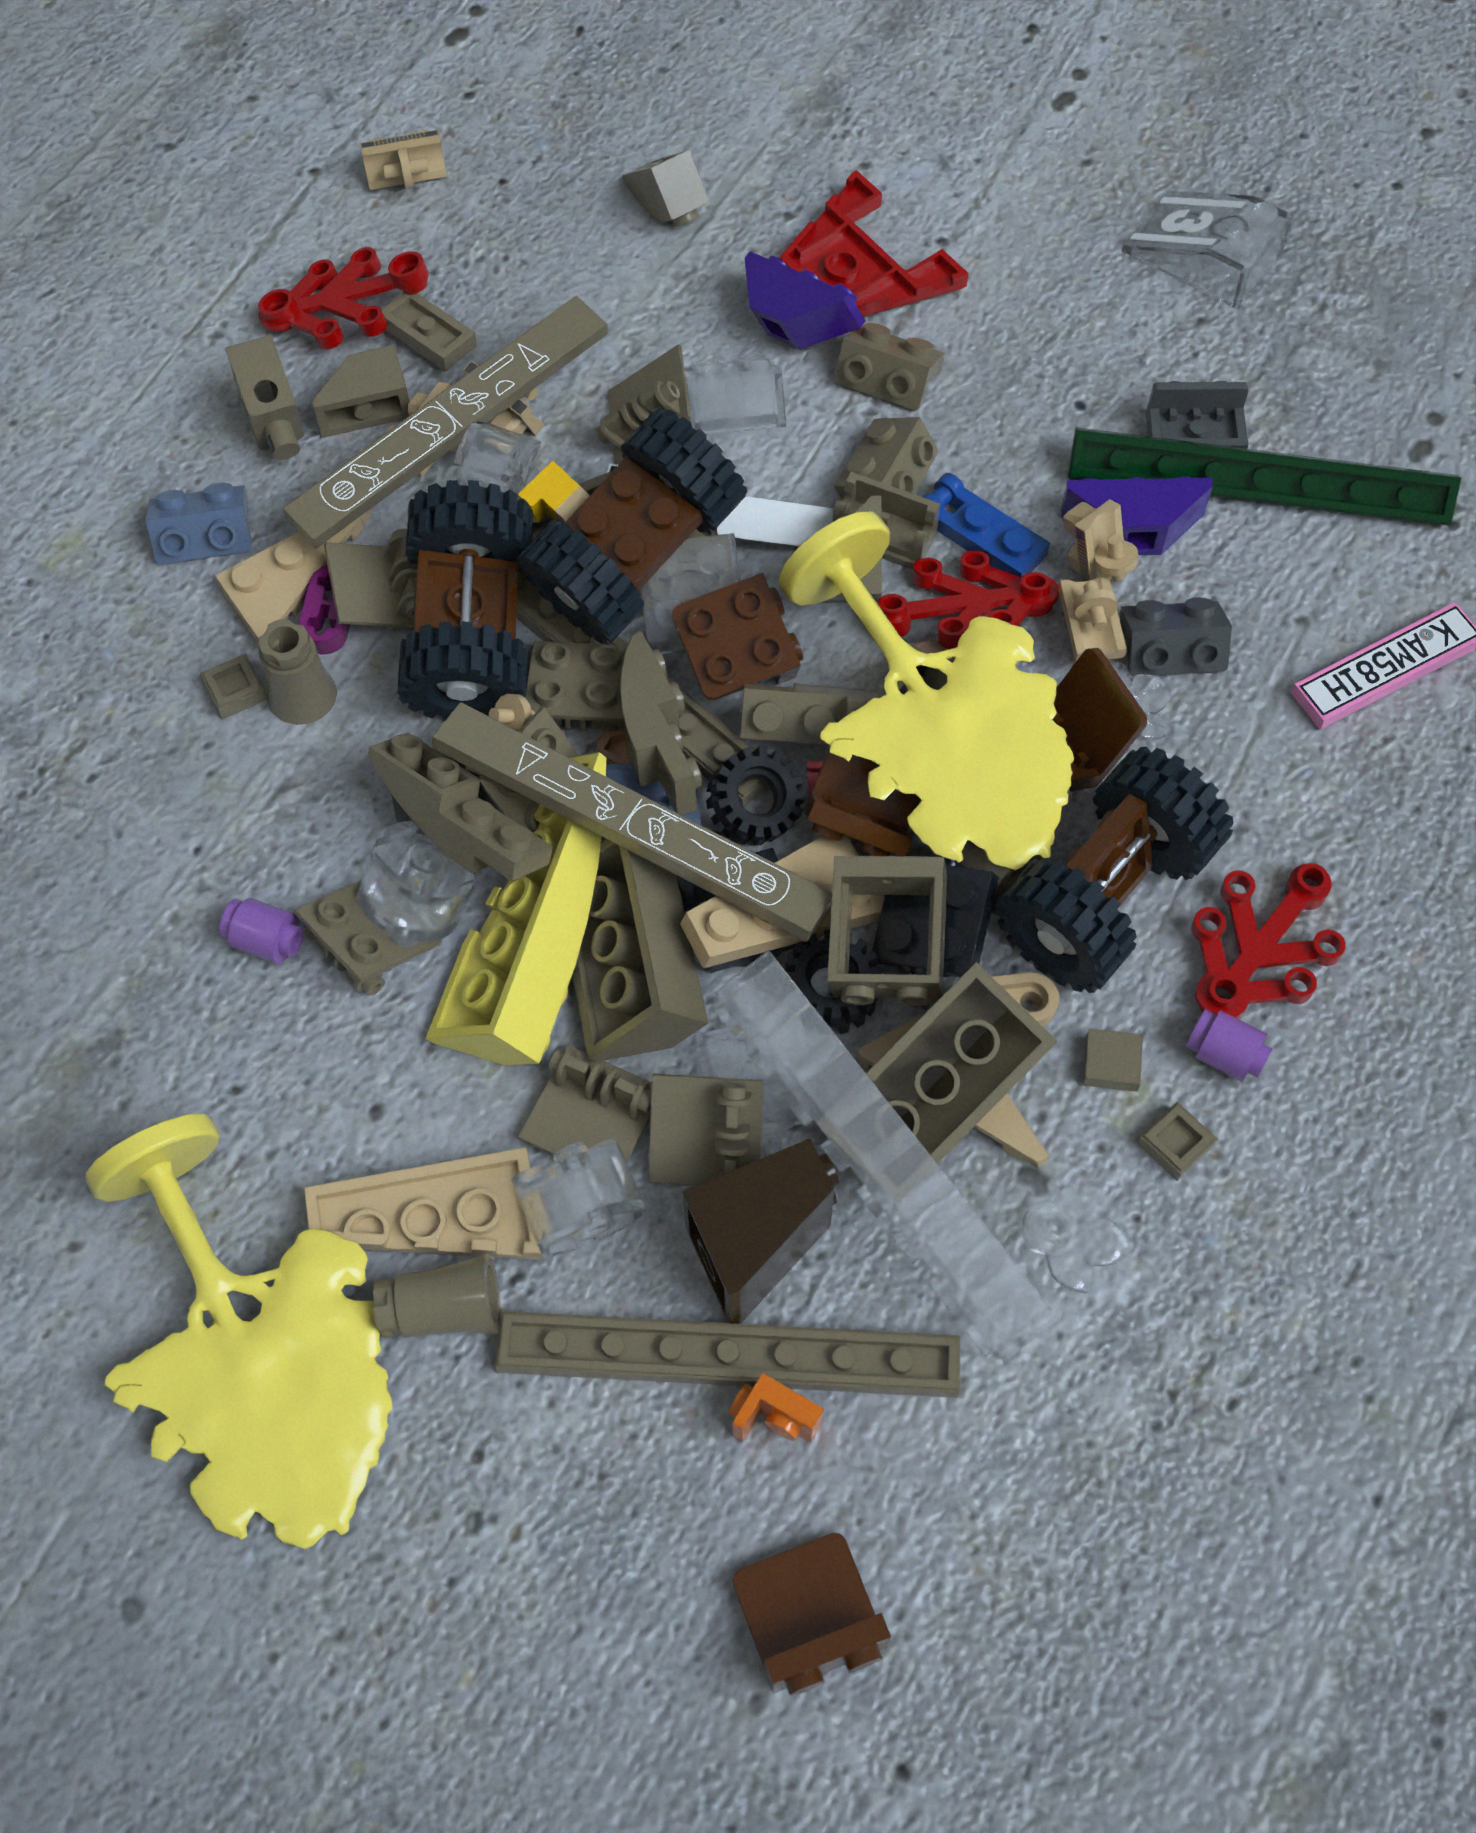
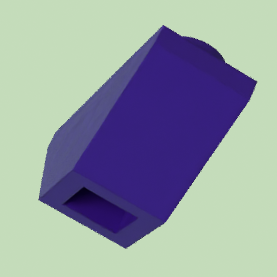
[745,251,865,350]
[1061,477,1213,555]

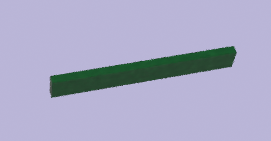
[1068,427,1462,526]

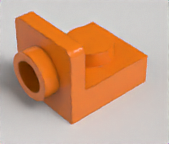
[728,1373,824,1443]

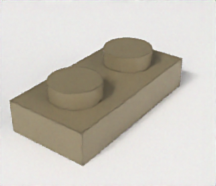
[381,292,477,371]

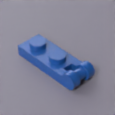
[922,473,1050,577]

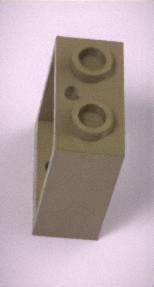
[827,856,947,1006]

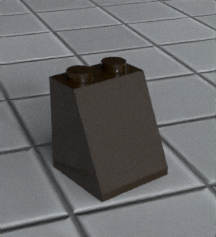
[682,1138,839,1324]

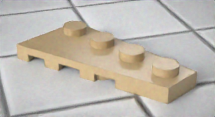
[680,834,884,969]
[304,1147,545,1260]

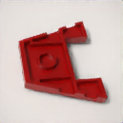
[779,170,969,316]

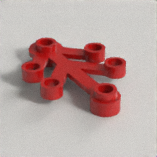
[258,247,429,350]
[877,551,1059,649]
[1191,863,1346,1018]

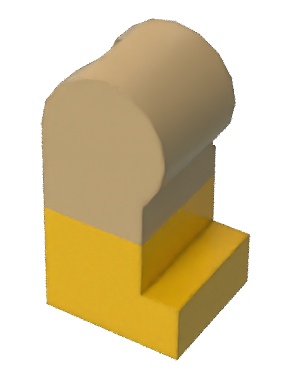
[518,460,590,524]

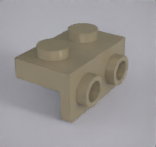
[834,323,946,410]
[834,417,938,500]

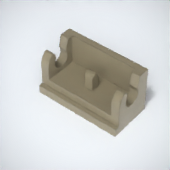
[832,471,940,570]

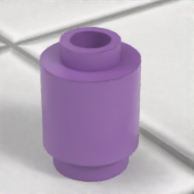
[219,898,304,964]
[1186,1009,1272,1082]

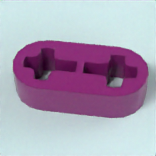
[300,565,351,655]

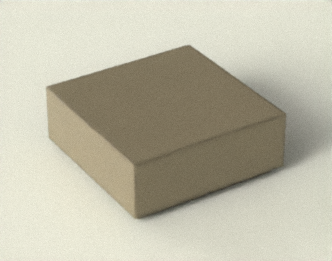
[200,653,268,719]
[1083,1029,1143,1092]
[1137,1102,1218,1181]

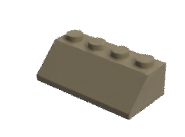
[572,839,709,1062]
[817,962,1058,1203]

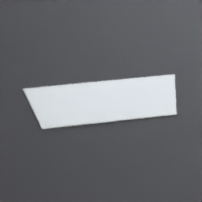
[717,496,834,546]

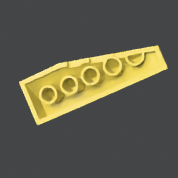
[425,752,607,1066]

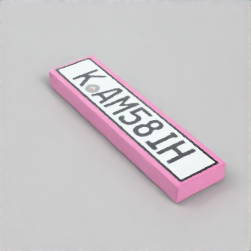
[1291,602,1476,730]

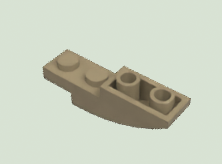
[620,631,702,815]
[740,683,886,745]
[368,733,553,881]

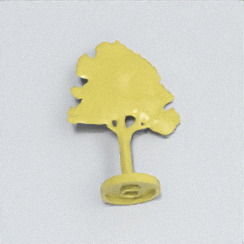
[779,511,1074,870]
[86,1114,393,1549]

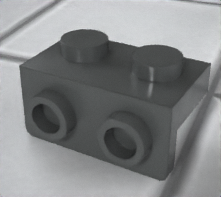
[1146,381,1249,449]
[1120,597,1232,676]

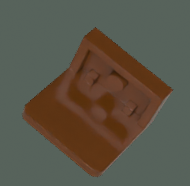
[672,573,803,700]
[1052,648,1147,792]
[804,747,921,856]
[733,1533,891,1696]

